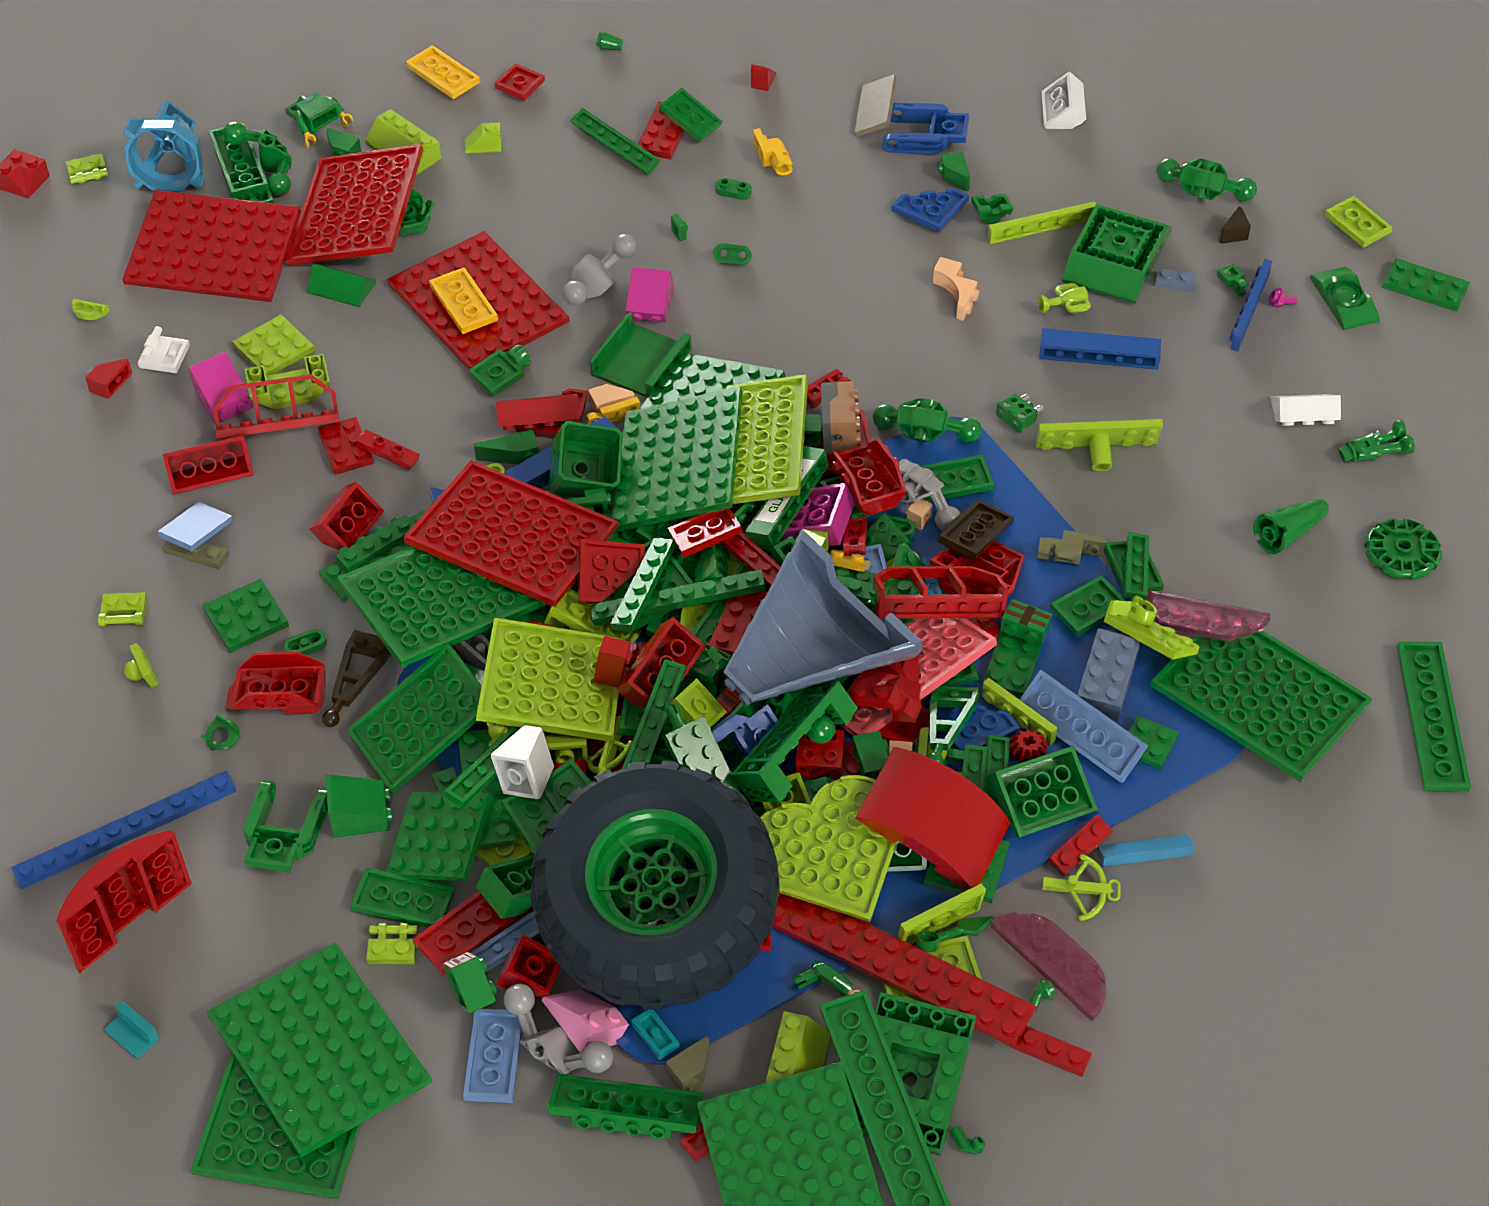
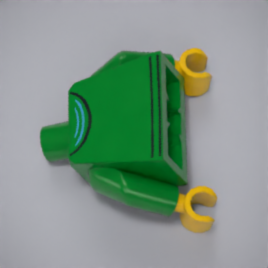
[296,93,352,148]

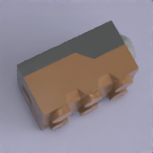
[821,381,861,454]

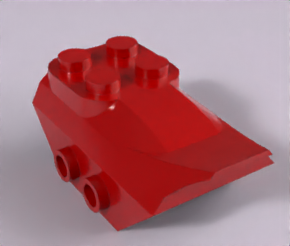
[827,438,906,515]
[225,651,326,714]

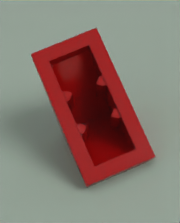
[751,64,777,91]

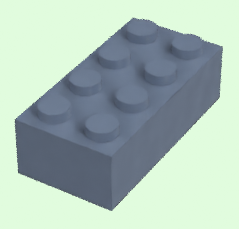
[1077,628,1140,722]

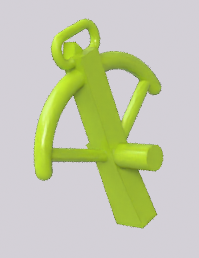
[587,715,633,776]
[1042,854,1121,921]

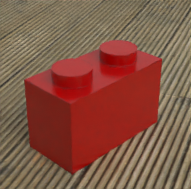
[594,635,633,688]

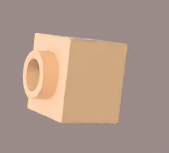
[906,499,933,531]

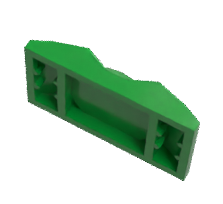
[1310,267,1380,330]

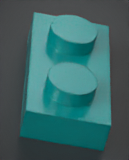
[631,1009,680,1060]

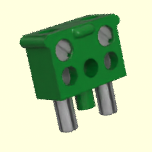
[996,394,1044,433]

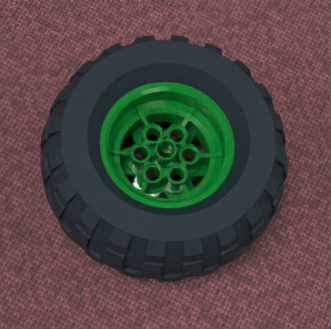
[530,761,780,1009]

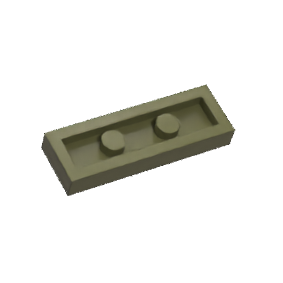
[162,541,229,570]

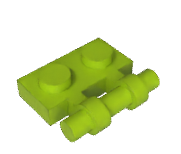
[66,153,108,184]
[366,923,418,964]

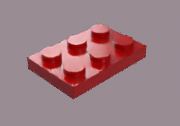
[317,417,374,475]
[668,508,743,558]

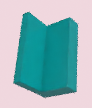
[104,1000,159,1059]

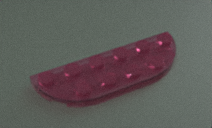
[1145,590,1271,641]
[990,912,1106,1021]

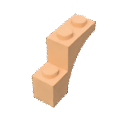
[933,257,979,321]

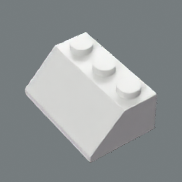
[1042,71,1086,129]
[1270,394,1341,426]

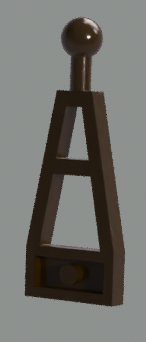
[322,630,391,727]

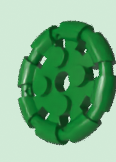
[1364,518,1442,580]

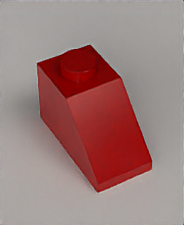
[85,358,132,399]

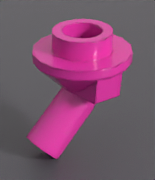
[1269,288,1297,307]

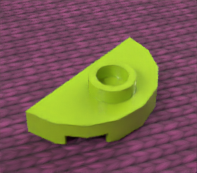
[72,299,110,321]

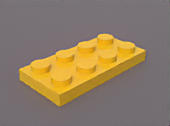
[406,45,480,99]
[429,267,498,334]

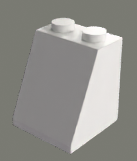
[491,725,554,799]

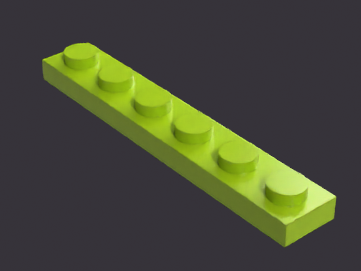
[988,201,1096,244]

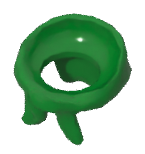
[200,714,240,751]

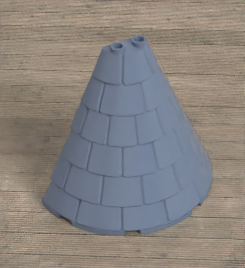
[723,530,922,706]

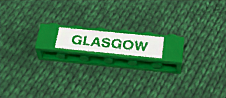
[746,446,829,551]

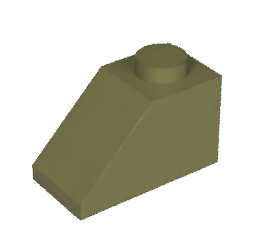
[666,1036,710,1091]

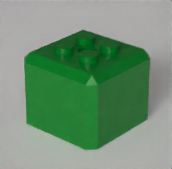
[549,421,623,498]

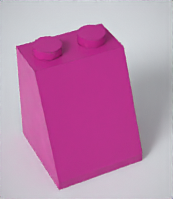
[626,267,674,323]
[188,352,253,423]

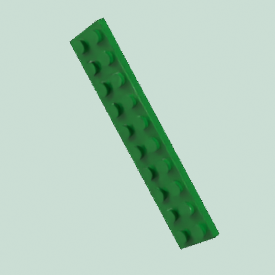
[819,989,951,1206]

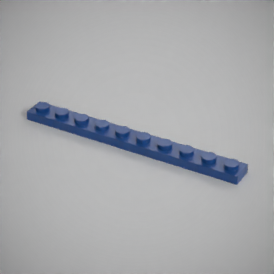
[11,771,237,889]

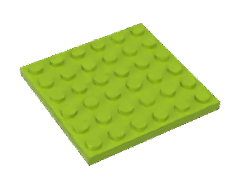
[476,618,625,742]

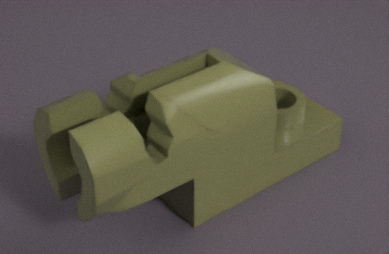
[1037,530,1106,564]

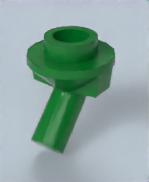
[1030,978,1056,1011]

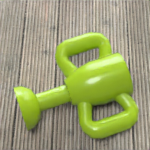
[1038,283,1091,314]

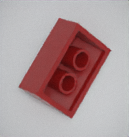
[309,482,384,550]

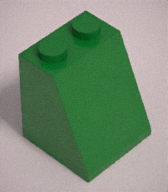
[325,774,393,838]

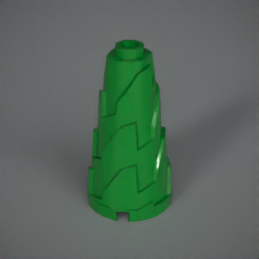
[1253,499,1329,554]

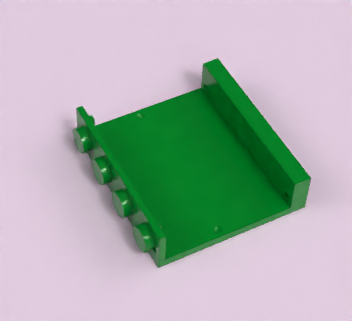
[589,311,692,398]

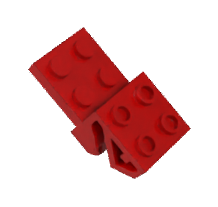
[796,730,889,780]

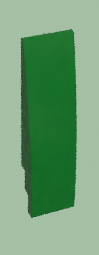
[208,122,274,204]

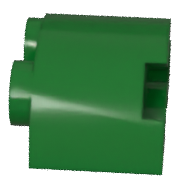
[971,194,1014,224]

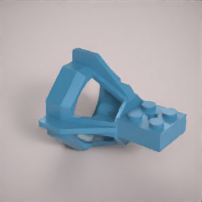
[123,99,205,191]

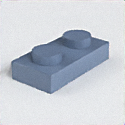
[1155,268,1197,292]

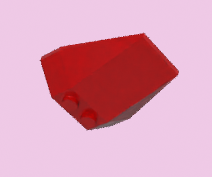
[929,541,1025,598]

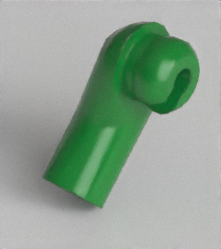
[950,1126,985,1155]

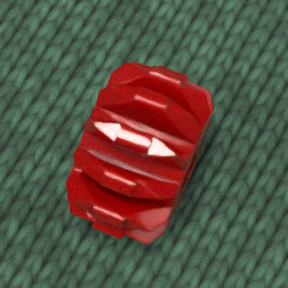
[1009,727,1048,763]

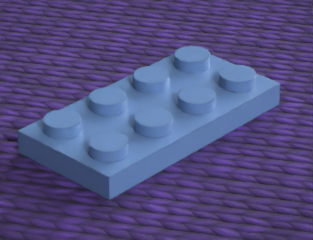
[463,1009,522,1103]

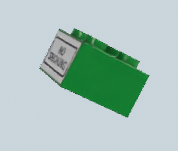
[443,952,497,1014]

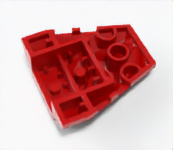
[844,655,922,723]

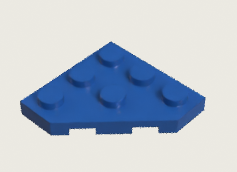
[891,188,969,233]
[927,705,1020,750]

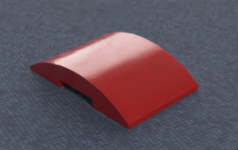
[855,747,1010,891]
[56,830,192,973]

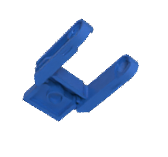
[882,103,969,154]
[711,704,778,795]

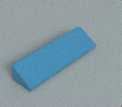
[1097,834,1195,867]

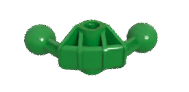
[223,121,292,196]
[1156,158,1257,202]
[872,398,982,443]
[765,692,835,744]

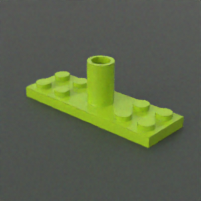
[1035,419,1163,472]

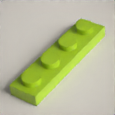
[982,678,1057,746]

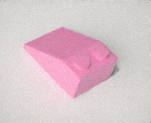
[542,989,629,1053]

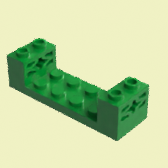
[731,681,858,802]

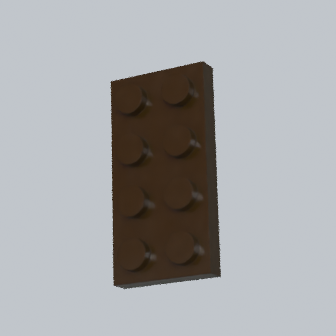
[938,499,1015,560]

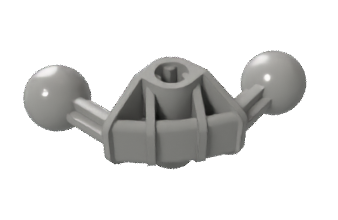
[562,234,637,306]
[898,459,961,531]
[504,984,614,1075]

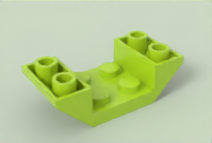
[244,353,330,409]

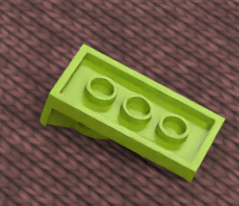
[544,589,642,643]
[1104,596,1200,660]

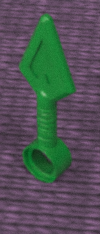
[918,916,995,952]

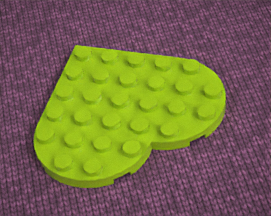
[760,775,898,922]

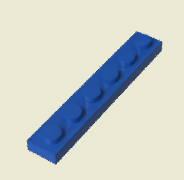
[1229,259,1272,351]

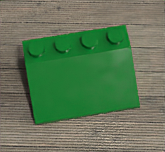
[985,746,1098,838]

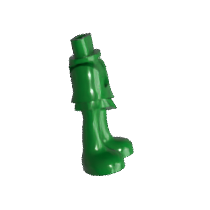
[1338,419,1415,462]

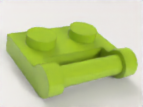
[98,592,147,627]

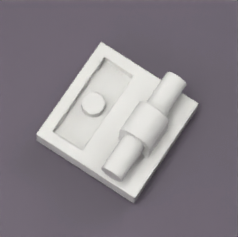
[138,326,190,373]

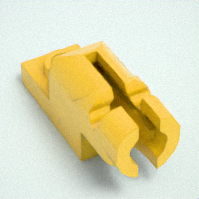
[753,128,793,176]

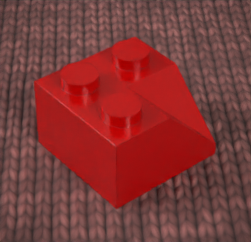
[0,149,50,199]
[496,934,560,997]

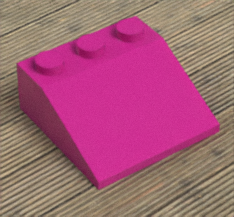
[782,483,855,546]

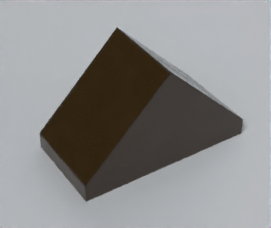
[1219,207,1251,244]

